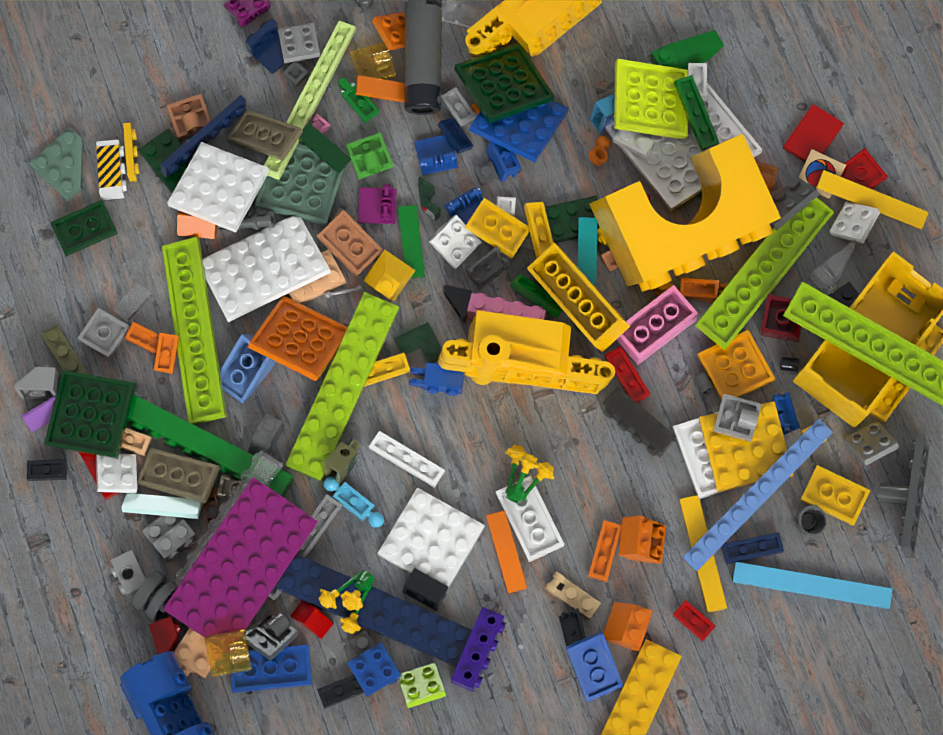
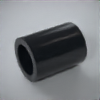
[780,357,799,372]

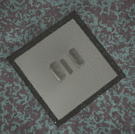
[505,247,542,288]

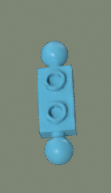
[324,476,384,528]

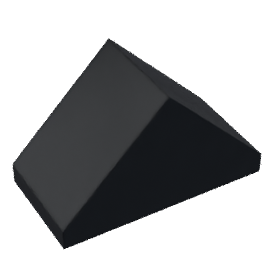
[443,285,472,323]

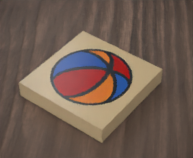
[799,150,846,200]

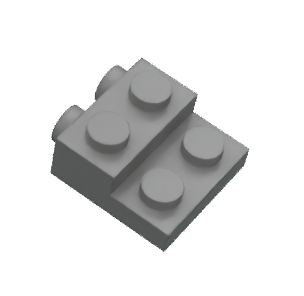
[142,516,197,562]

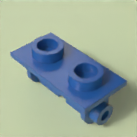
[772,392,800,435]

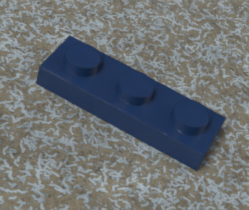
[721,532,784,564]

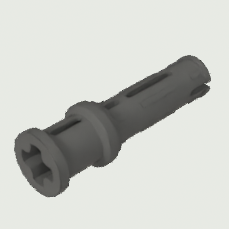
[218,211,276,231]

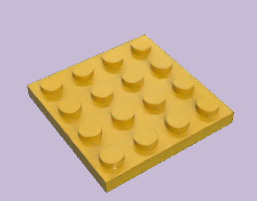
[699,401,794,492]

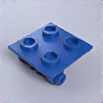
[414,135,459,176]
[444,187,483,225]
[347,642,401,697]

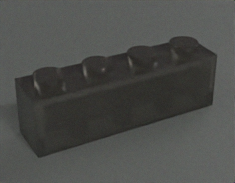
[601,387,676,458]

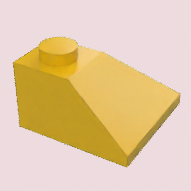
[363,249,415,301]

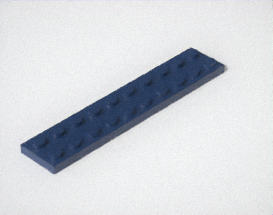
[276,554,472,667]

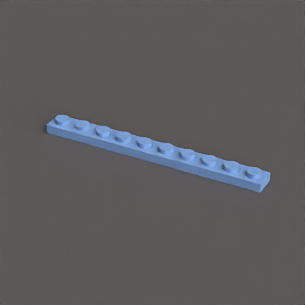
[682,419,833,571]

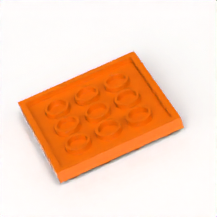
[248,296,348,381]

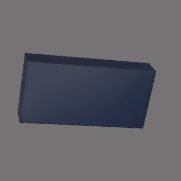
[437,117,474,154]

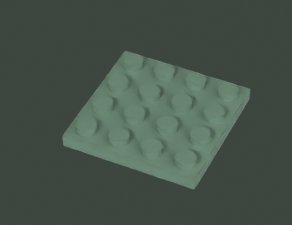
[255,144,346,226]

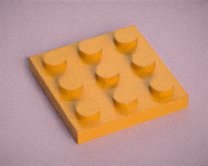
[697,330,775,401]

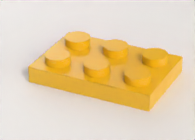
[465,198,530,259]
[800,465,871,526]

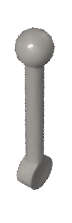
[324,286,364,298]

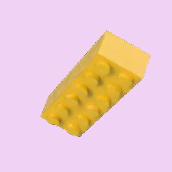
[527,242,630,352]

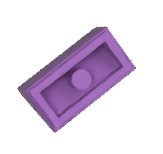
[22,396,56,432]

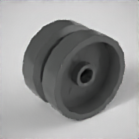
[131,571,178,622]

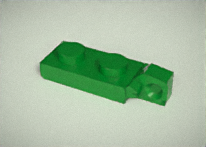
[338,77,380,124]

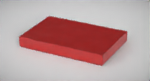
[782,104,844,163]

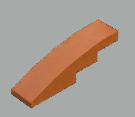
[680,278,728,304]
[486,510,527,594]

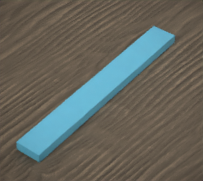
[732,562,892,609]

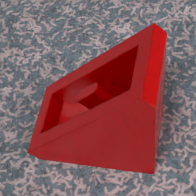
[290,601,333,640]

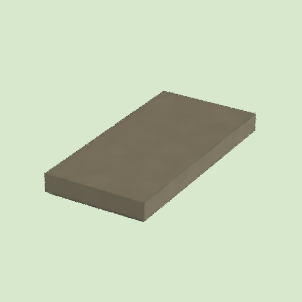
[227,109,303,161]
[137,447,220,503]

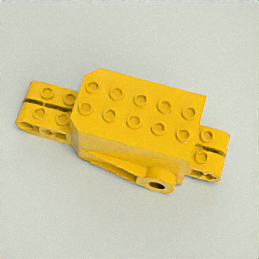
[465,0,602,59]
[438,310,615,395]

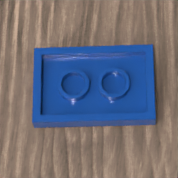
[565,631,623,702]

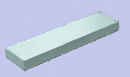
[122,493,203,519]

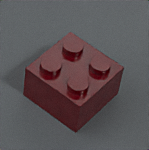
[761,294,802,343]

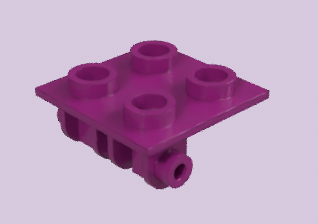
[223,0,271,27]
[358,184,397,224]

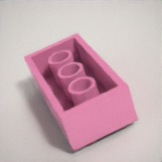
[616,285,698,366]

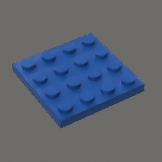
[469,101,569,163]

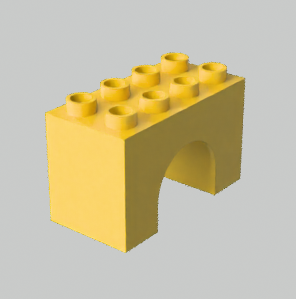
[589,134,781,292]

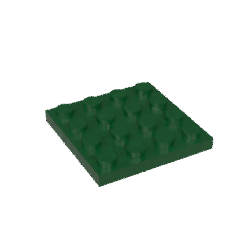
[454,43,555,123]
[44,370,136,459]

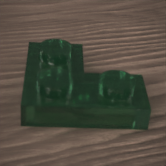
[394,322,442,363]

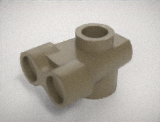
[217,474,247,499]

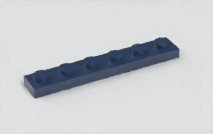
[161,95,246,178]

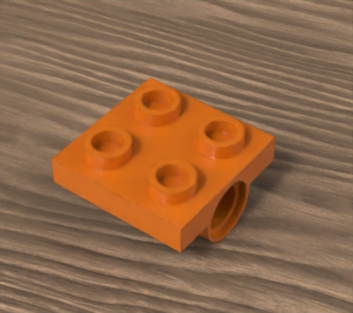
[372,12,405,50]

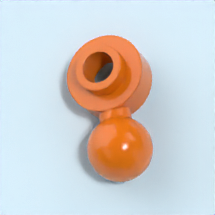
[588,136,610,166]

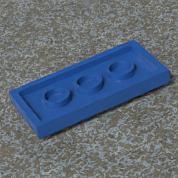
[229,645,312,693]

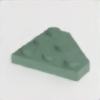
[29,127,84,202]

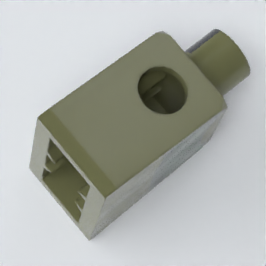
[323,439,360,486]

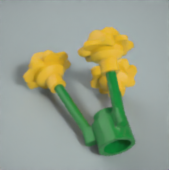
[505,444,554,504]
[318,570,375,634]

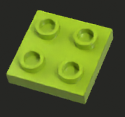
[398,663,446,708]

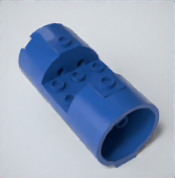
[120,651,215,735]

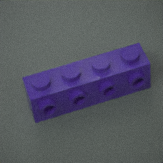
[451,607,506,692]

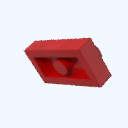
[672,600,716,642]

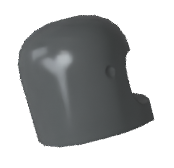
[795,505,827,536]

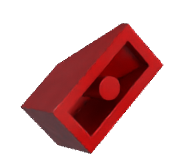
[148,617,181,654]

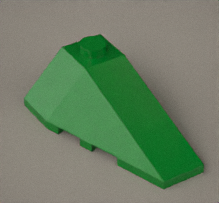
[650,30,724,70]

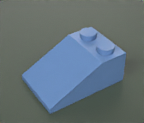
[220,334,276,404]

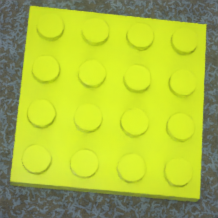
[614,59,688,139]

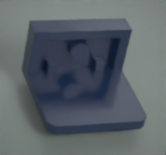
[245,18,285,73]

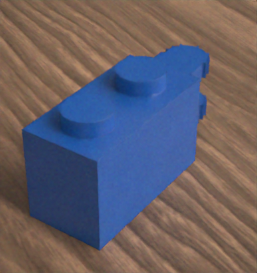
[409,362,464,396]

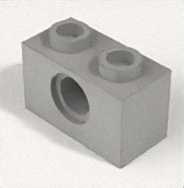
[110,550,146,599]

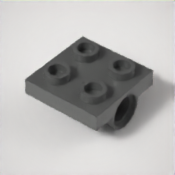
[241,611,298,661]

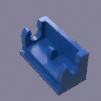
[486,141,521,182]

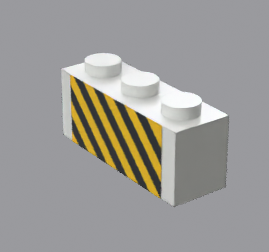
[96,139,127,200]

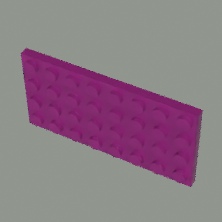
[163,477,318,654]

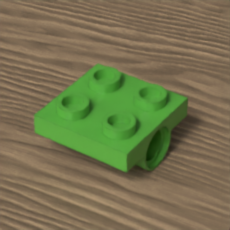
[346,132,393,179]

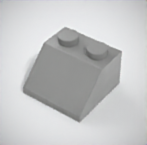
[14,365,61,400]

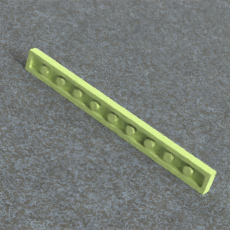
[264,21,356,180]

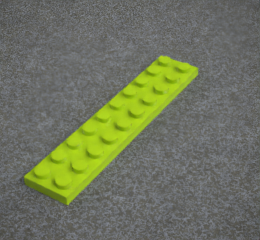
[695,197,834,350]
[162,237,227,425]
[783,281,943,406]
[285,292,399,481]

